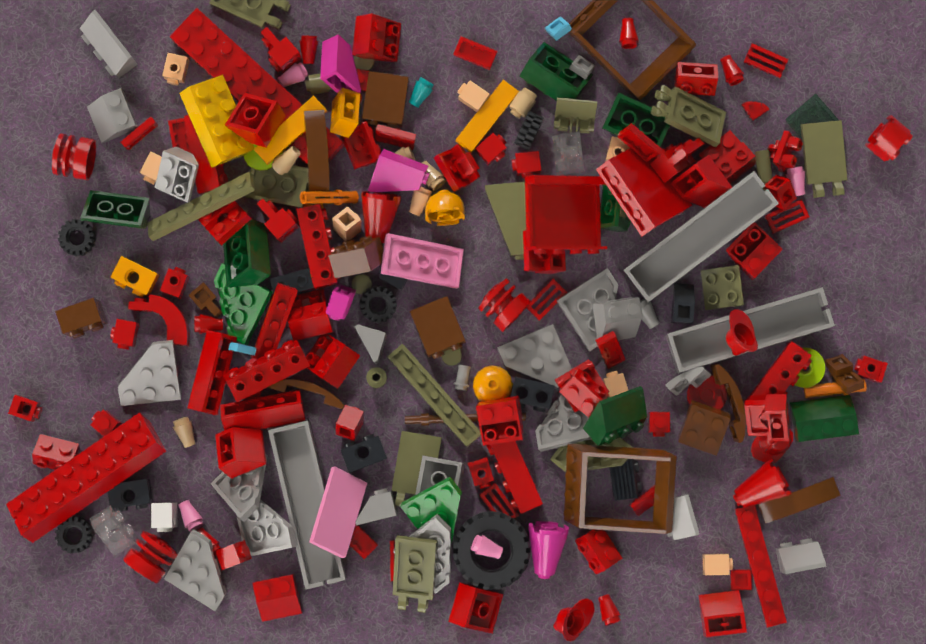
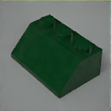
[519,42,593,101]
[602,93,670,147]
[600,185,631,232]
[81,190,150,229]
[223,219,271,288]
[583,386,648,446]
[790,395,859,443]

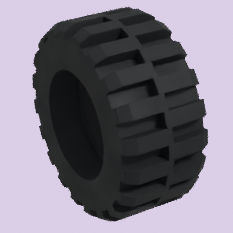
[453,511,531,590]

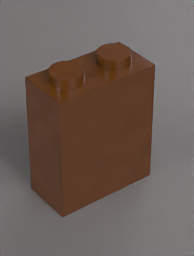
[362,71,409,128]
[410,296,466,359]

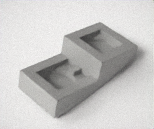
[666,367,711,396]

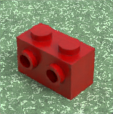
[675,62,718,96]

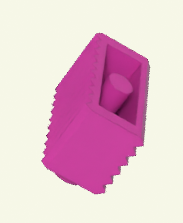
[325,284,356,321]

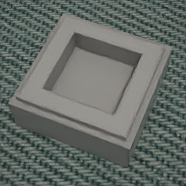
[569,55,595,80]

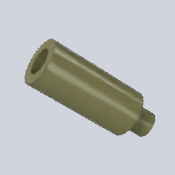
[755,150,772,191]

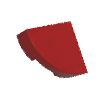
[741,101,770,121]

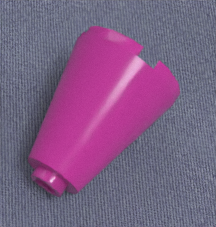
[528,521,569,579]

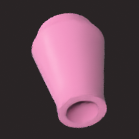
[277,62,308,88]
[785,166,805,196]
[178,500,203,532]
[471,535,503,559]

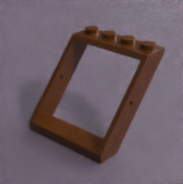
[568,0,696,100]
[564,444,677,534]

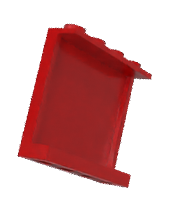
[596,148,692,237]
[525,175,607,254]

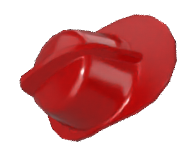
[725,309,758,356]
[751,428,793,464]
[553,598,595,642]

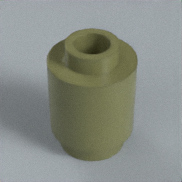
[305,73,332,95]
[366,367,387,389]

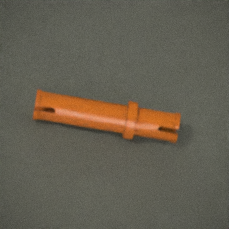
[300,189,359,205]
[804,379,866,398]

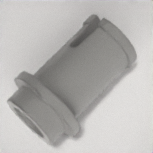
[453,365,471,391]

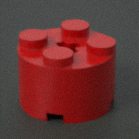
[865,115,913,161]

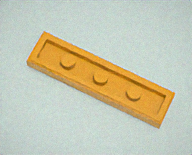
[455,80,519,153]
[253,95,327,165]

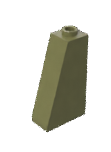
[485,182,526,260]

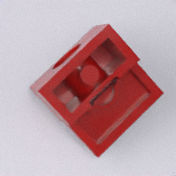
[261,27,302,73]
[699,130,756,184]
[650,138,704,183]
[257,198,299,243]
[198,201,251,246]
[523,230,566,274]
[745,394,790,441]

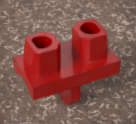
[767,131,803,172]

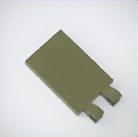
[209,0,291,30]
[651,85,726,147]
[800,120,847,198]
[245,165,318,208]
[391,431,442,506]
[393,535,437,613]

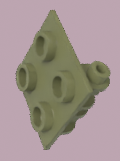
[554,98,597,134]
[701,265,744,310]

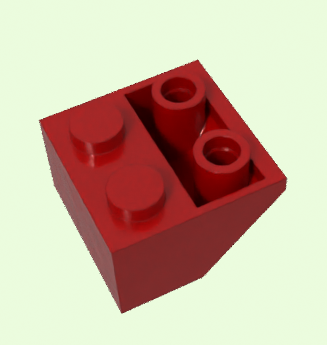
[352,13,401,62]
[671,155,732,208]
[725,222,783,280]
[288,289,333,341]
[306,333,360,389]
[476,396,523,446]
[215,427,266,479]
[698,590,747,637]

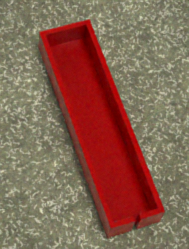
[6,412,166,543]

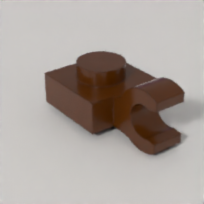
[189,282,222,318]

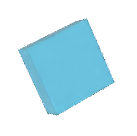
[545,16,572,41]
[228,342,256,356]

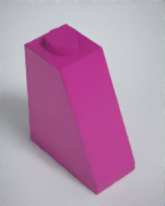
[320,35,361,94]
[368,149,430,192]

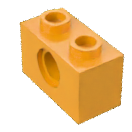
[330,88,360,138]
[111,256,160,298]

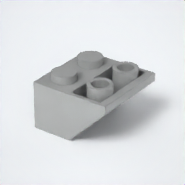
[155,147,199,203]

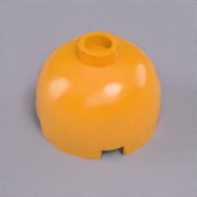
[425,190,465,226]
[473,365,513,401]

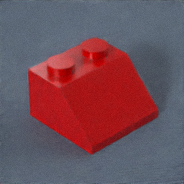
[225,93,286,148]
[252,574,302,622]
[448,582,504,634]

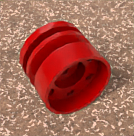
[52,133,97,181]
[478,278,532,332]
[123,531,178,583]

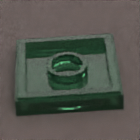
[785,94,839,139]

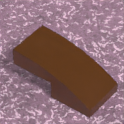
[825,354,864,394]

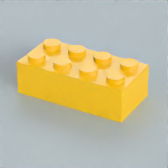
[179,75,254,167]

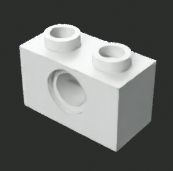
[151,503,177,532]

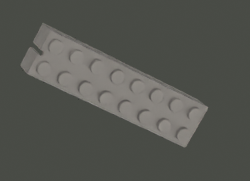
[624,171,779,302]
[665,287,835,374]
[268,421,347,589]

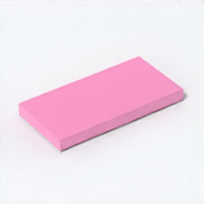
[381,233,464,289]
[309,467,367,558]

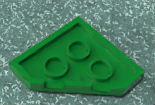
[214,263,273,345]
[400,477,462,544]

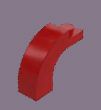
[128,294,190,346]

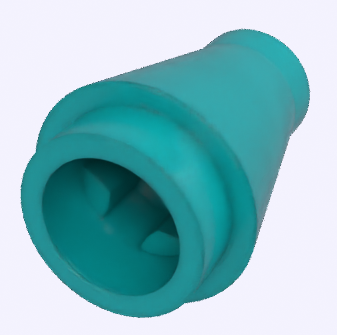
[409,77,434,108]

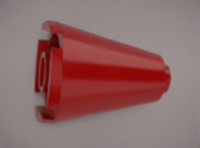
[361,191,402,243]
[733,458,792,508]

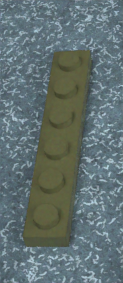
[147,172,255,241]
[387,344,481,448]

